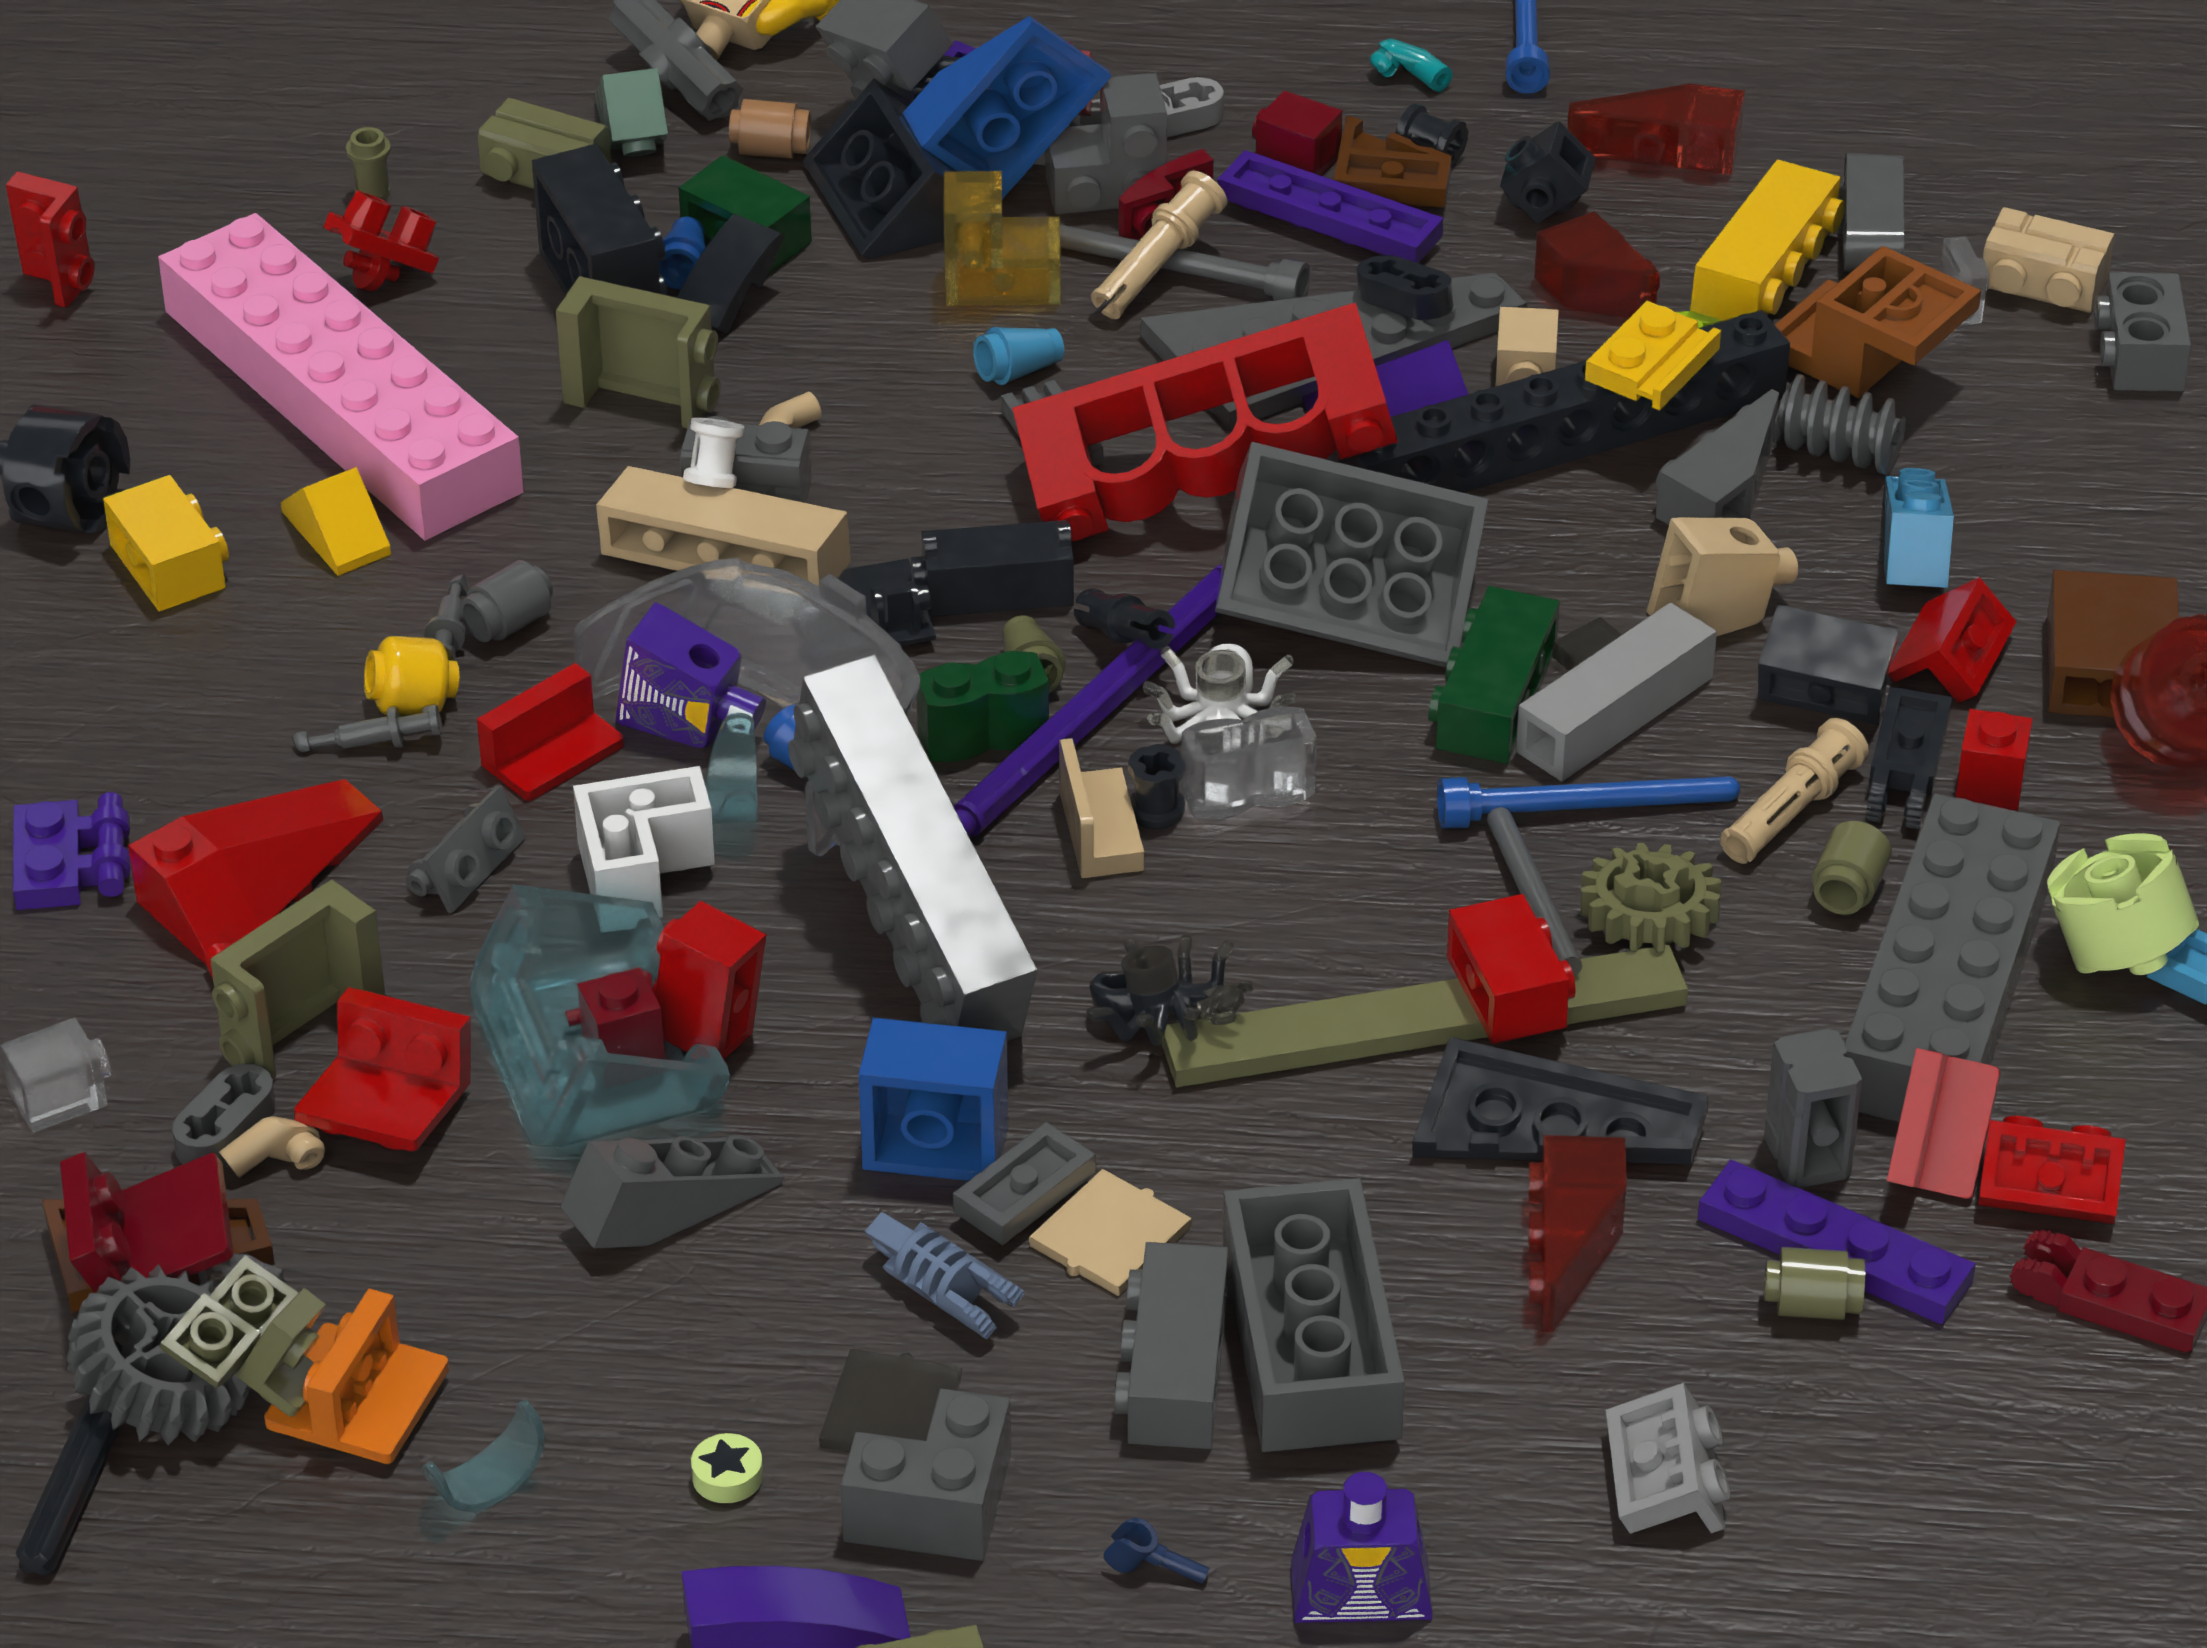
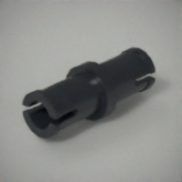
[1074,588,1175,649]

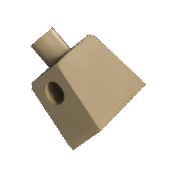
[1646,517,1798,637]

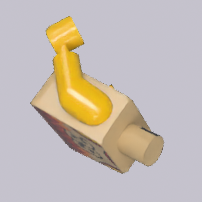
[680,0,840,61]

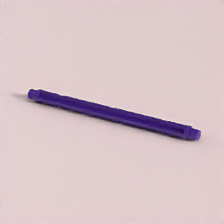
[953,564,1222,836]

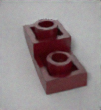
[1119,148,1214,241]

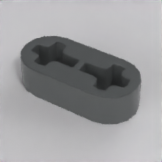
[172,1064,276,1165]

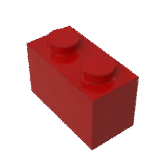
[1447,894,1576,1044]
[652,900,767,1067]

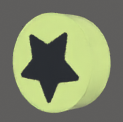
[691,1433,763,1503]

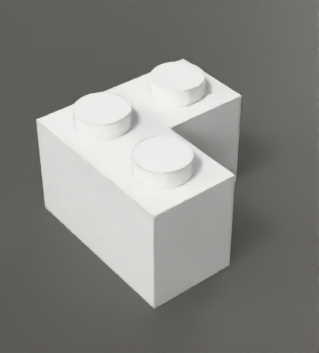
[573,766,715,928]

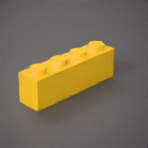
[1690,159,1845,321]

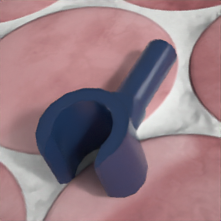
[1103,1518,1209,1584]

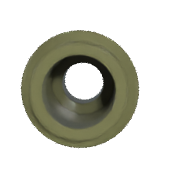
[1812,821,1892,915]
[1764,1247,1865,1320]

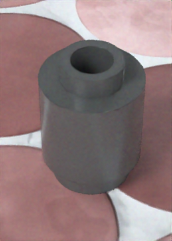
[459,560,553,642]

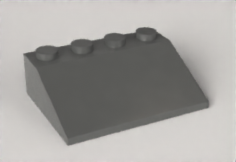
[1215,442,1488,668]

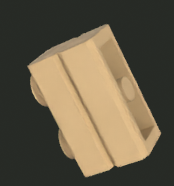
[1980,207,2115,313]

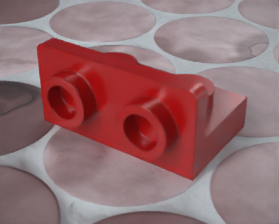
[6,171,95,308]
[1978,1116,2126,1224]

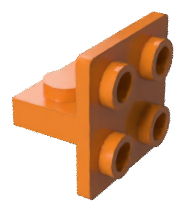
[264,1288,449,1464]

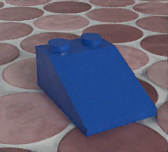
[903,16,1112,200]

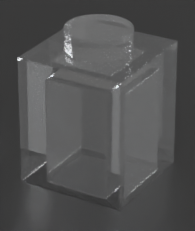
[0,1017,112,1133]

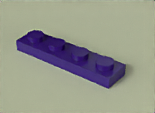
[1217,150,1444,263]
[1697,1159,1976,1325]

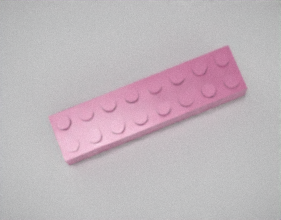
[158,213,524,541]

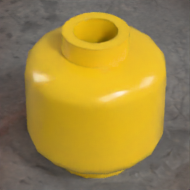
[364,636,459,717]

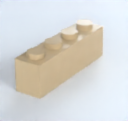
[596,466,851,600]

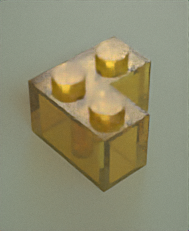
[944,171,1061,306]

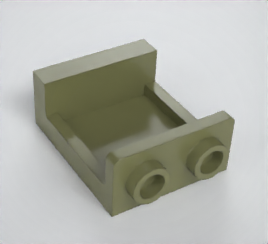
[556,276,721,429]
[210,879,385,1079]

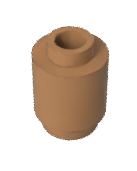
[729,99,811,159]

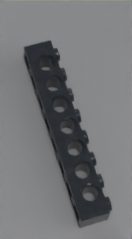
[1339,310,1790,493]

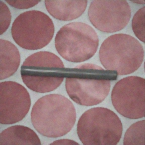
[1487,807,1582,976]

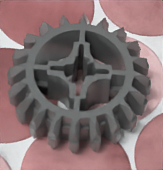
[67,1264,252,1445]

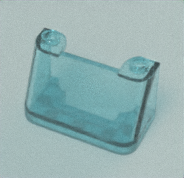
[471,884,730,1148]

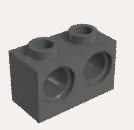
[2094,272,2191,391]

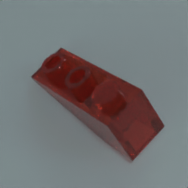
[1567,84,1745,175]
[1528,1135,1627,1332]

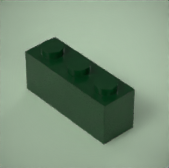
[1428,586,1560,764]

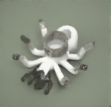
[1143,644,1296,767]

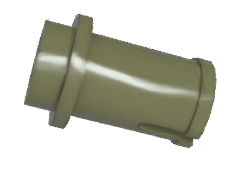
[346,127,391,200]

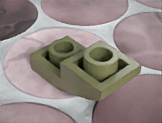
[160,1255,299,1388]

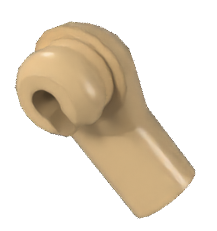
[759,391,821,428]
[219,1116,325,1178]

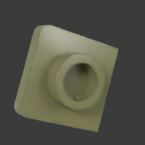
[236,1288,326,1416]

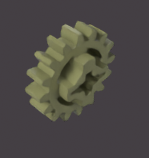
[1580,843,1721,952]

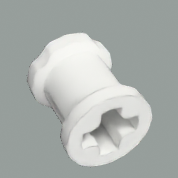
[683,418,745,488]

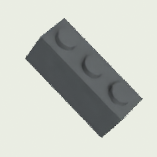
[1115,1242,1229,1449]

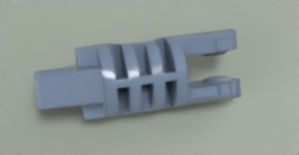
[865,1212,1024,1339]

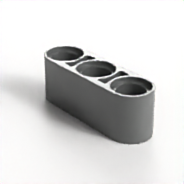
[1842,153,1904,272]

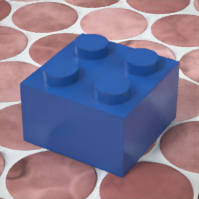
[858,1018,1008,1181]

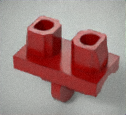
[323,190,439,292]

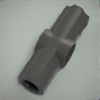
[608,0,743,121]

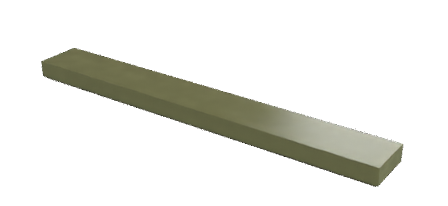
[1162,945,1688,1088]

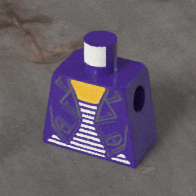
[615,602,766,749]
[1291,1472,1432,1623]

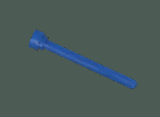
[1506,0,1550,93]
[1437,776,1741,829]

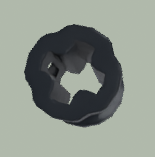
[1395,104,1469,168]
[1128,744,1186,829]

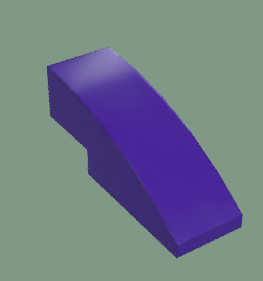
[681,1566,911,1648]

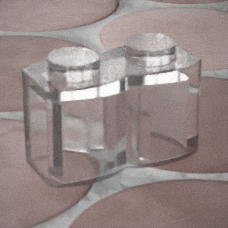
[1181,707,1317,819]

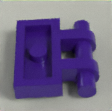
[13,792,130,910]

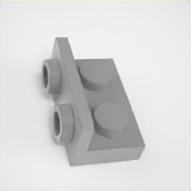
[1606,1383,1730,1534]

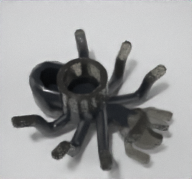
[1086,935,1253,1045]

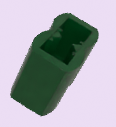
[916,651,1049,762]

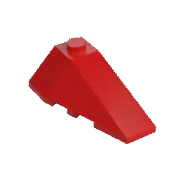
[128,779,383,965]

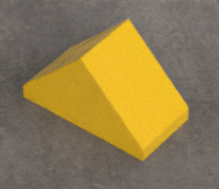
[280,467,391,576]

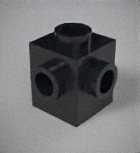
[1500,121,1596,224]

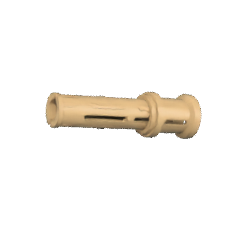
[1090,170,1228,319]
[1720,718,1869,864]

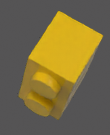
[103,475,229,612]

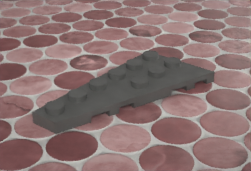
[1140,272,1527,430]

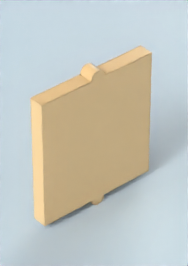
[1029,1169,1191,1296]

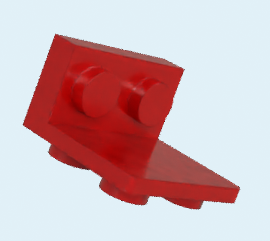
[294,987,471,1151]

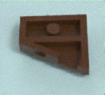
[1333,116,1452,208]

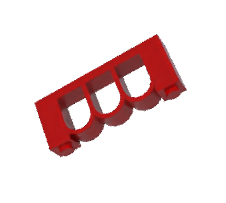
[1012,302,1398,542]

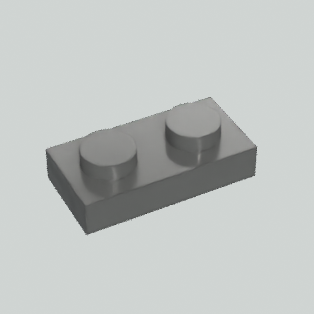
[953,1122,1096,1246]

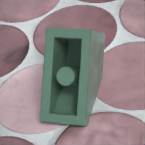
[595,68,668,157]

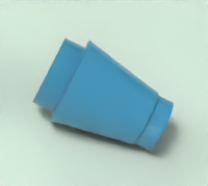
[973,327,1064,385]

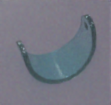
[705,713,758,824]
[422,1399,545,1511]

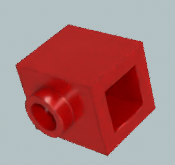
[1955,709,2033,812]

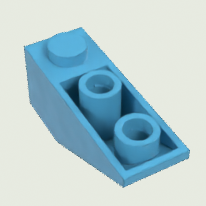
[1884,468,1954,588]

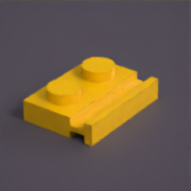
[1585,301,1721,411]

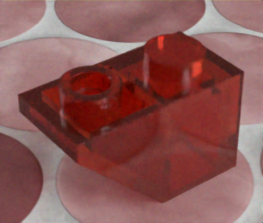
[1534,211,1660,318]

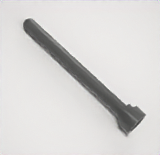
[1046,224,1310,301]

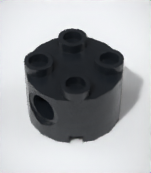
[0,405,131,533]

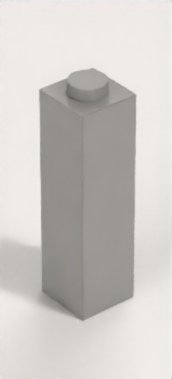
[1516,602,1717,782]

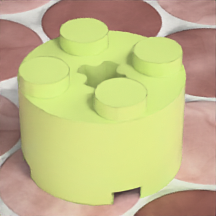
[2047,833,2199,975]

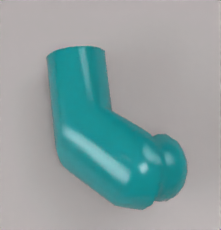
[1370,38,1453,92]

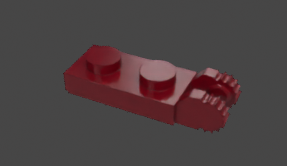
[2009,1229,2207,1353]

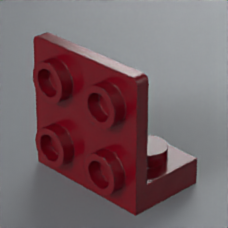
[60,1151,234,1293]

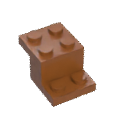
[1775,245,1981,398]

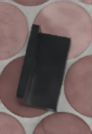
[1758,605,1898,725]

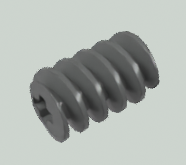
[1773,374,1906,476]

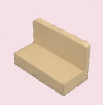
[1059,738,1144,878]

